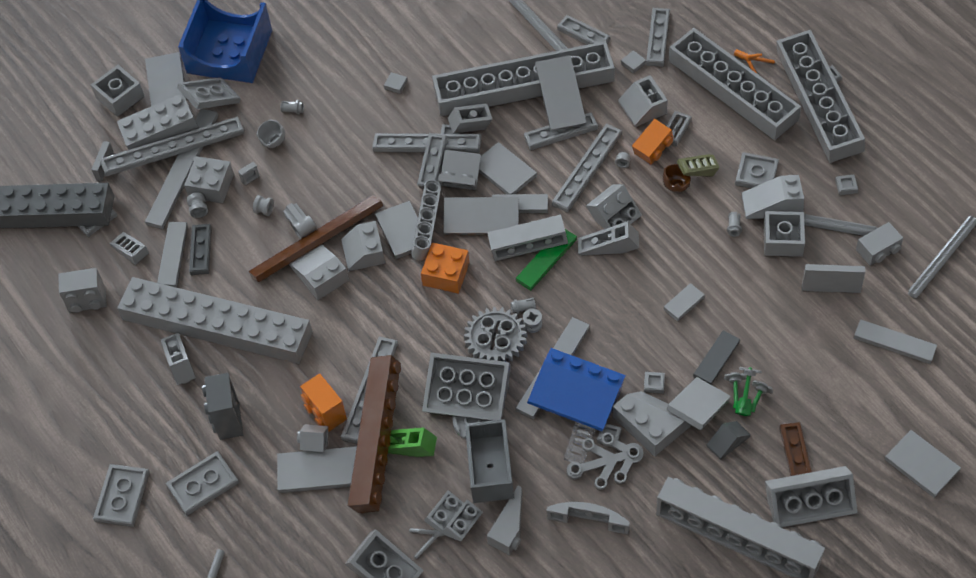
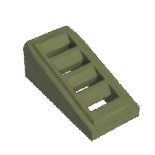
[677,154,719,177]

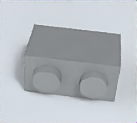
[448,104,492,134]
[856,222,903,266]

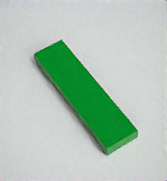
[516,229,577,291]

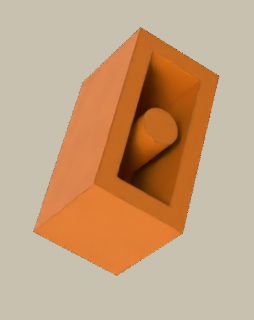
[632,118,674,165]

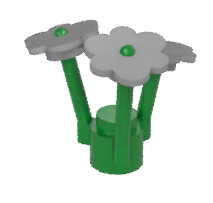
[724,367,773,417]

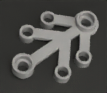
[566,432,643,490]

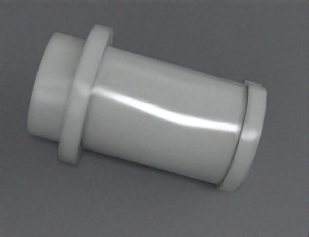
[280,100,304,114]
[727,212,742,237]
[510,297,536,314]

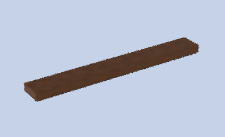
[249,195,383,282]

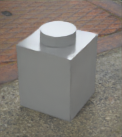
[297,424,328,452]

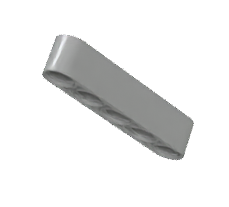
[411,180,441,261]

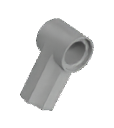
[283,203,317,239]

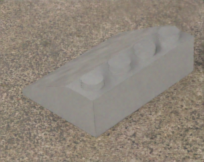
[422,353,511,421]

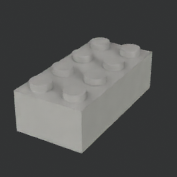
[117,94,199,150]

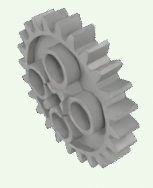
[464,307,527,362]

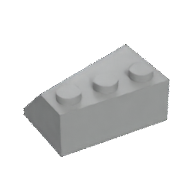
[613,391,692,457]

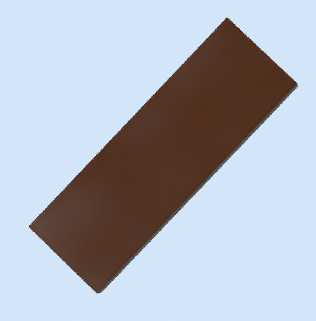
[779,422,812,476]

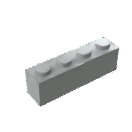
[488,215,568,261]

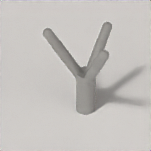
[409,528,445,559]

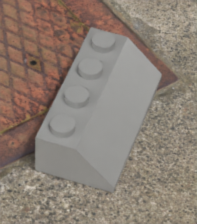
[765,466,858,527]

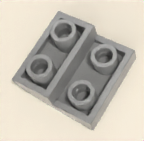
[424,490,483,541]

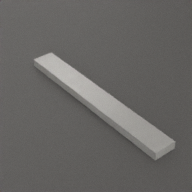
[145,109,218,229]
[100,117,244,177]

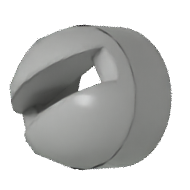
[615,152,631,168]

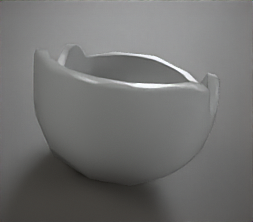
[256,120,285,149]

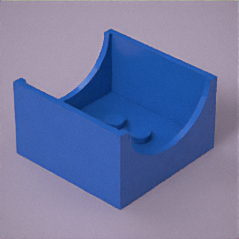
[178,0,272,83]

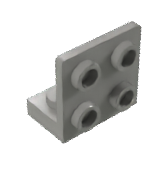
[438,150,481,190]

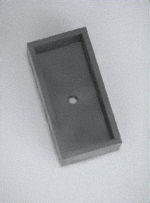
[465,419,514,503]

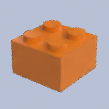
[421,243,470,294]
[300,373,347,432]

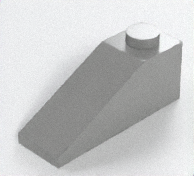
[578,221,639,256]
[160,333,196,385]
[487,486,522,555]

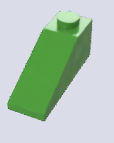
[388,428,437,457]

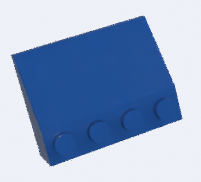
[527,348,626,432]

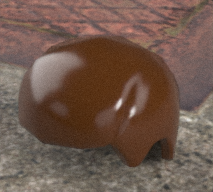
[662,164,691,192]

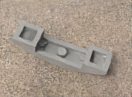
[547,502,630,535]

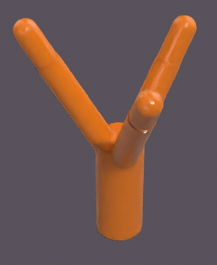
[734,49,775,73]

